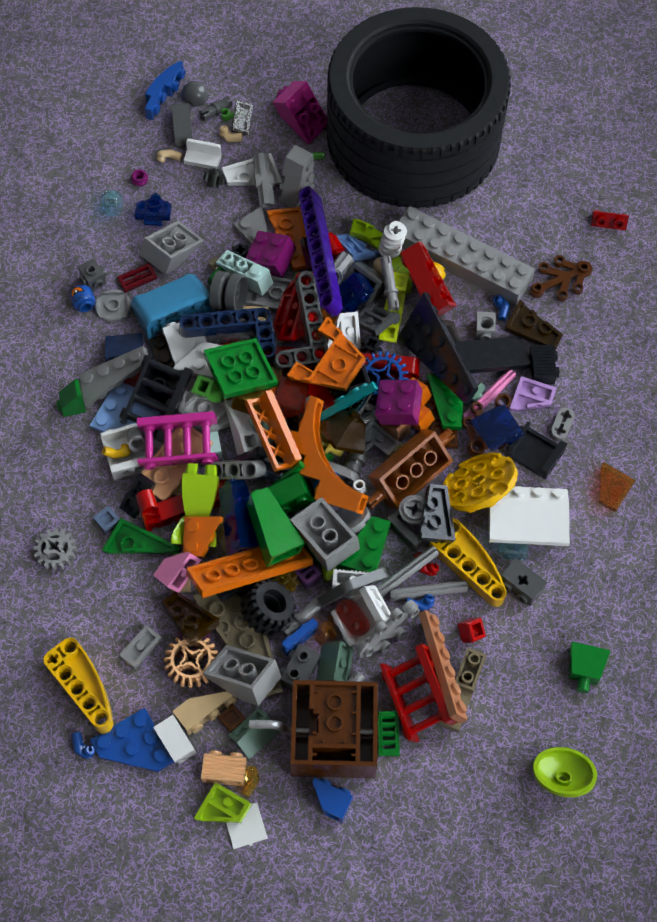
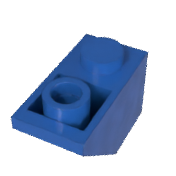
[312,778,353,823]

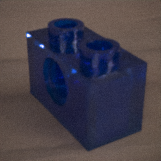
[339,273,374,313]

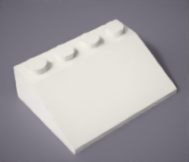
[487,486,570,546]

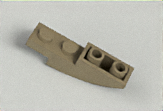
[439,648,487,733]

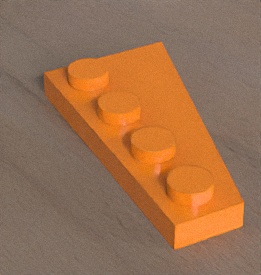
[266,207,308,271]

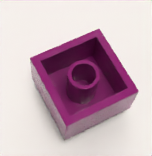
[246,231,296,278]
[375,380,422,425]

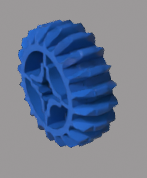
[364,351,409,399]

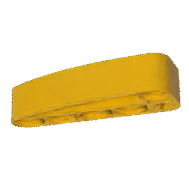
[429,518,506,607]
[44,637,113,734]

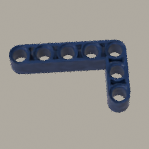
[179,307,276,364]

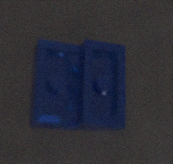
[470,405,525,452]

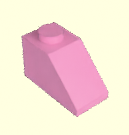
[153,552,201,593]

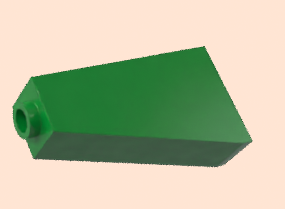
[247,487,305,567]

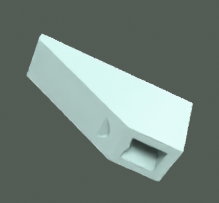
[216,250,273,296]

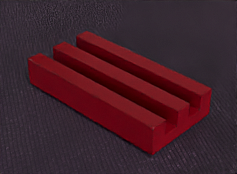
[117,263,158,293]

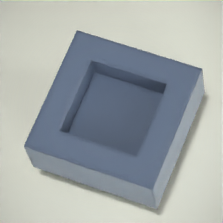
[93,506,120,534]

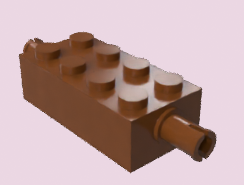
[366,428,455,510]

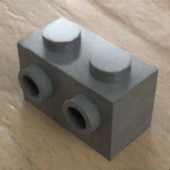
[280,644,321,690]

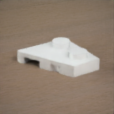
[327,312,361,349]

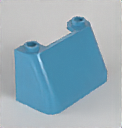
[131,274,215,339]

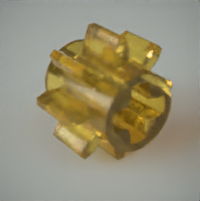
[273,572,300,592]

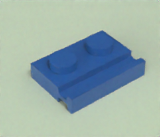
[281,618,318,657]

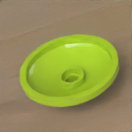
[533,747,597,798]

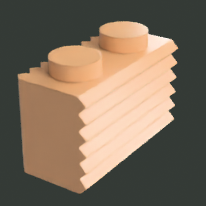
[201,751,247,786]

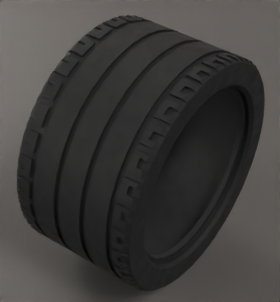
[327,7,511,208]

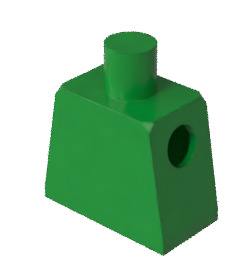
[569,641,610,693]

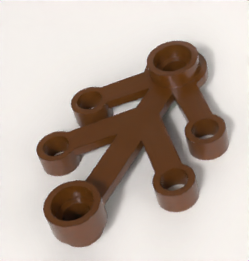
[529,255,593,302]
[462,393,515,457]

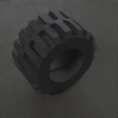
[240,579,296,635]

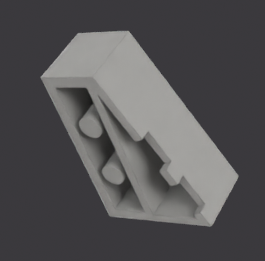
[277,145,314,208]

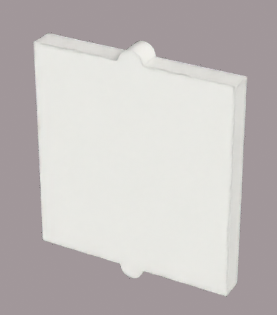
[226,802,268,849]

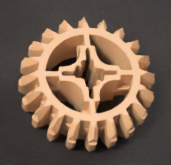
[164,637,218,688]

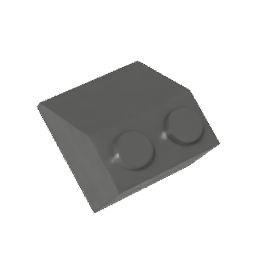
[339,261,385,311]

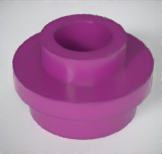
[131,169,148,186]

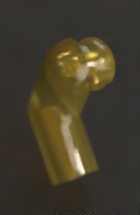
[241,766,260,798]

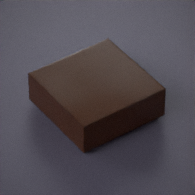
[217,703,246,733]

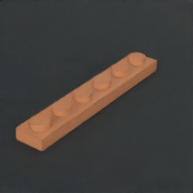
[418,610,468,724]

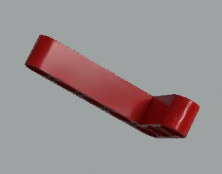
[135,479,236,531]

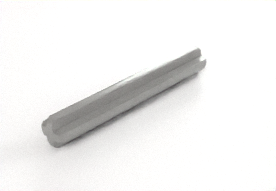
[376,546,439,597]
[389,580,468,601]

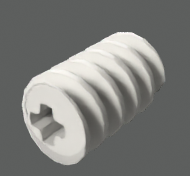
[378,221,407,258]

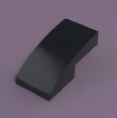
[120,473,156,519]

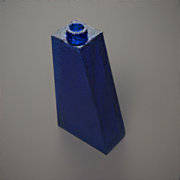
[218,478,260,556]

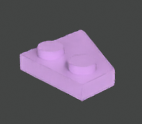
[509,376,557,411]

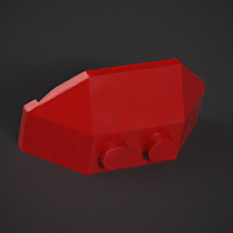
[273,272,314,341]

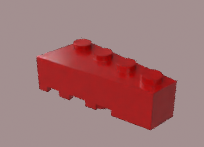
[400,242,457,316]

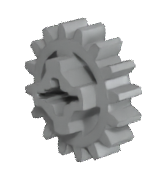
[33,528,78,571]

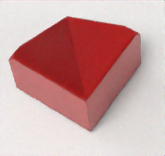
[457,617,486,643]

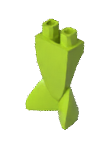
[171,463,220,547]

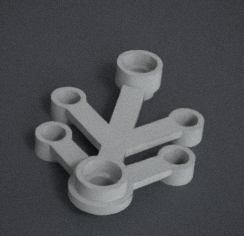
[356,600,420,658]

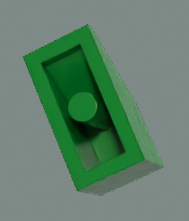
[56,379,86,417]

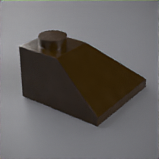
[320,410,366,454]

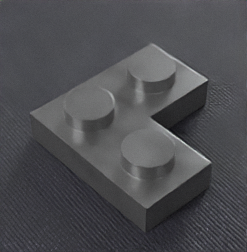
[362,420,401,458]

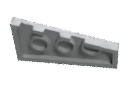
[79,346,148,408]

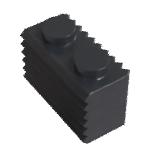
[529,345,560,384]

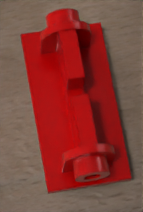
[591,210,629,231]

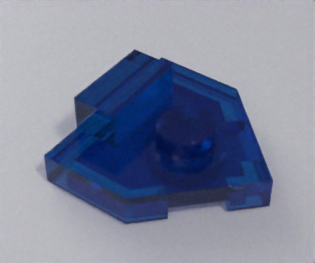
[134,193,172,226]

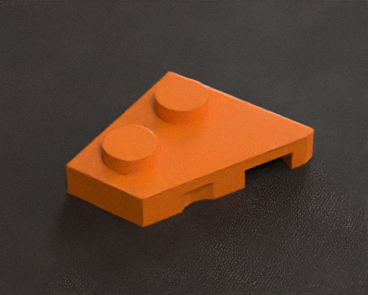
[183,516,223,557]

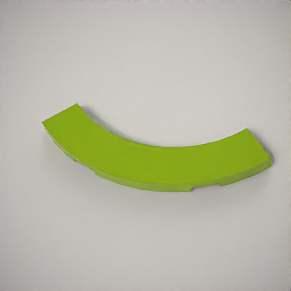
[349,218,412,294]

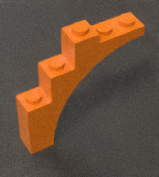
[291,396,369,515]

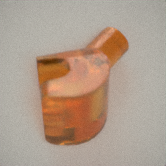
[315,615,337,645]

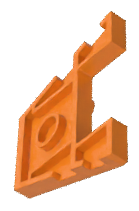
[287,317,366,391]

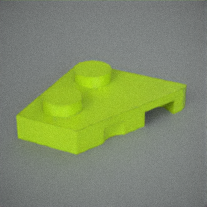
[194,782,252,823]

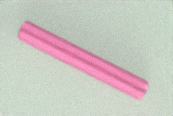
[462,370,516,423]

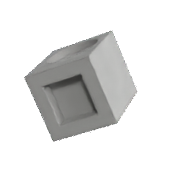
[475,311,496,340]

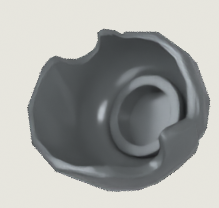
[181,81,209,107]

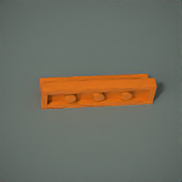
[245,390,302,471]

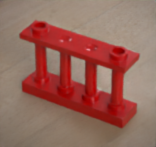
[380,643,458,743]

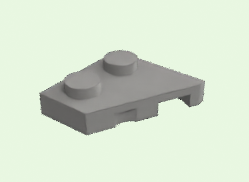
[234,207,268,245]

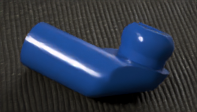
[493,295,510,321]
[406,594,435,613]
[71,732,95,759]

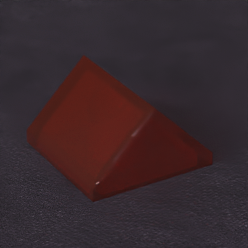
[275,376,309,419]

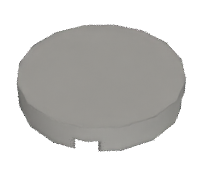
[95,289,131,323]
[337,506,371,533]

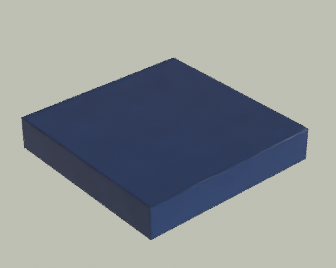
[105,333,143,362]

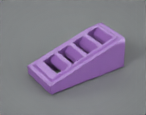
[292,564,322,590]

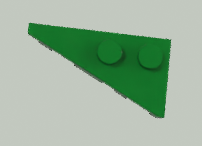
[102,518,181,554]

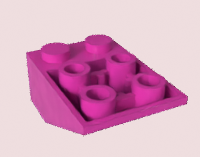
[272,81,327,145]

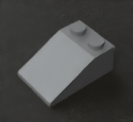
[139,221,205,275]
[290,497,360,571]
[203,645,281,706]

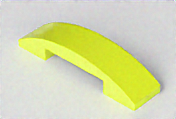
[378,272,409,343]

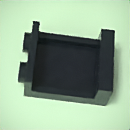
[506,421,568,480]

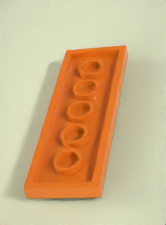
[186,546,313,598]

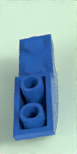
[145,61,186,120]

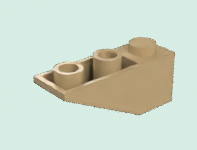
[172,691,237,735]

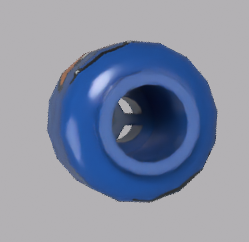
[69,285,96,313]

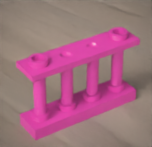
[137,411,218,470]

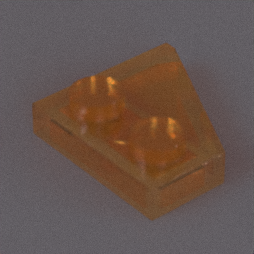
[599,462,636,513]

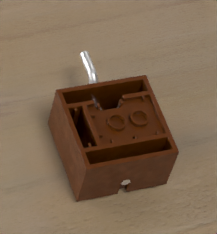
[249,680,378,778]

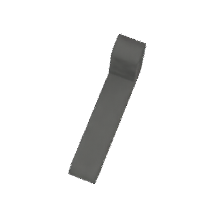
[273,271,328,370]

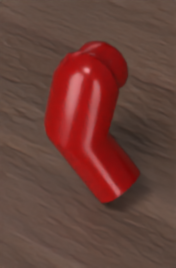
[413,552,439,576]

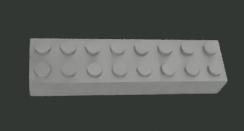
[399,206,535,306]

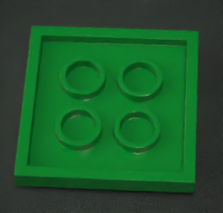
[203,338,278,399]

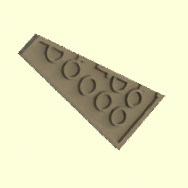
[193,591,283,699]

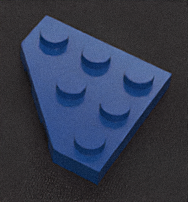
[90,708,174,772]

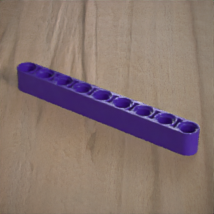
[299,186,343,317]

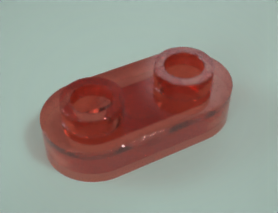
[336,599,370,636]

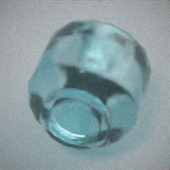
[100,190,123,216]

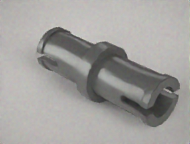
[199,96,233,121]

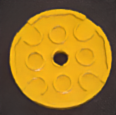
[443,452,518,513]

